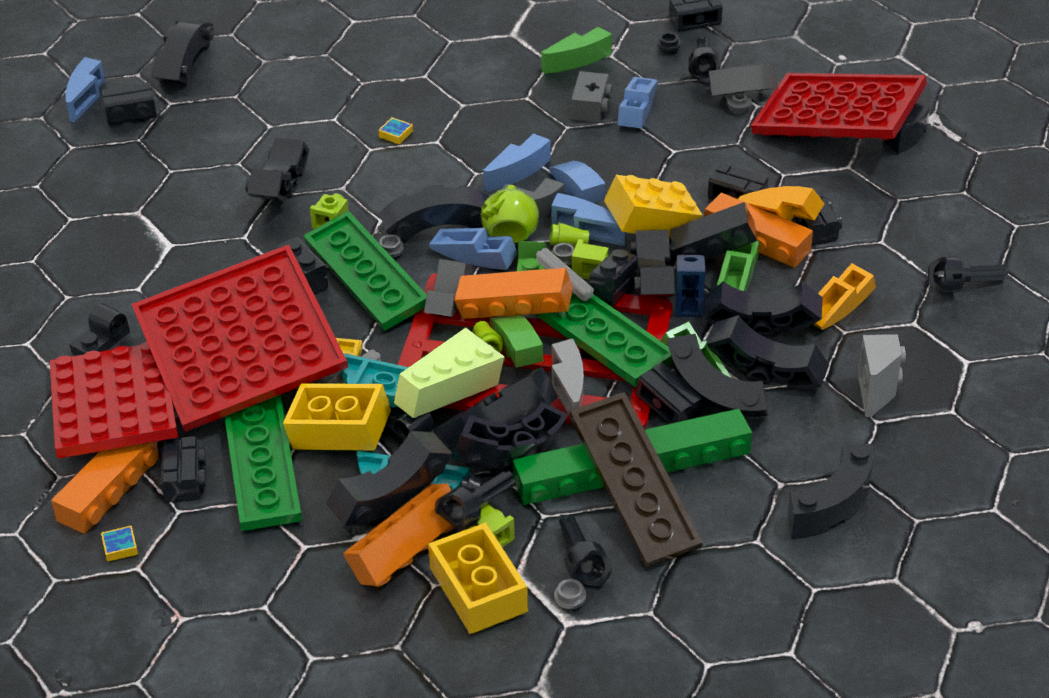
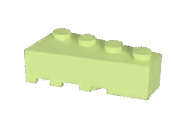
[394,328,504,418]

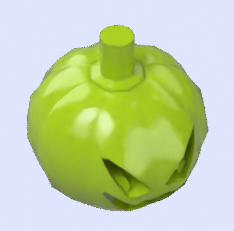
[481,185,539,244]

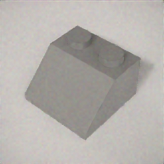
[857,334,906,417]

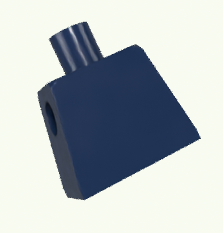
[676,255,705,317]

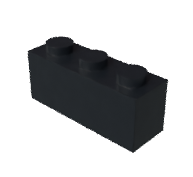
[670,202,757,260]

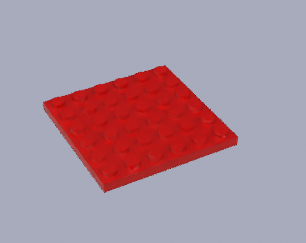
[132,244,349,432]

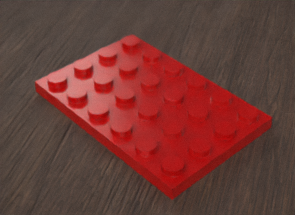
[751,73,927,140]
[50,342,178,459]

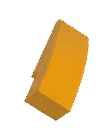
[738,186,825,221]
[813,263,876,330]

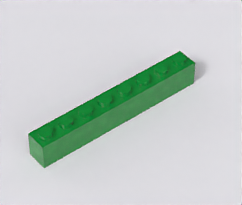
[513,409,752,505]

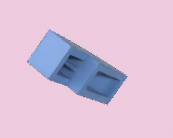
[66,57,105,122]
[618,77,658,129]
[483,134,551,192]
[549,161,606,203]
[552,193,626,246]
[429,228,518,270]

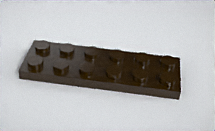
[569,392,703,569]

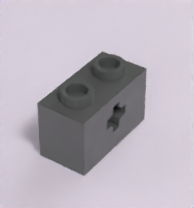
[571,71,612,122]

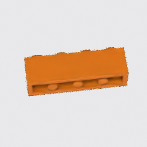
[704,193,813,268]
[454,268,573,319]
[51,441,159,534]
[343,484,454,587]

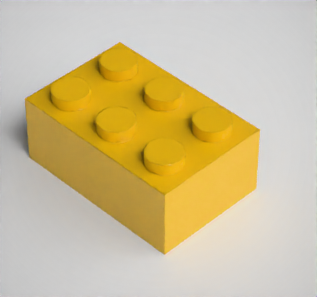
[604,175,703,238]
[283,384,391,451]
[428,523,528,634]

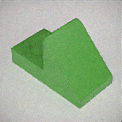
[517,241,547,271]

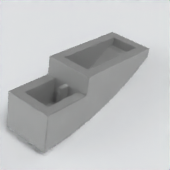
[552,339,584,415]

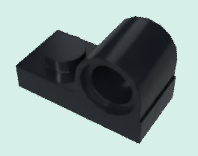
[69,303,130,356]
[383,407,435,444]

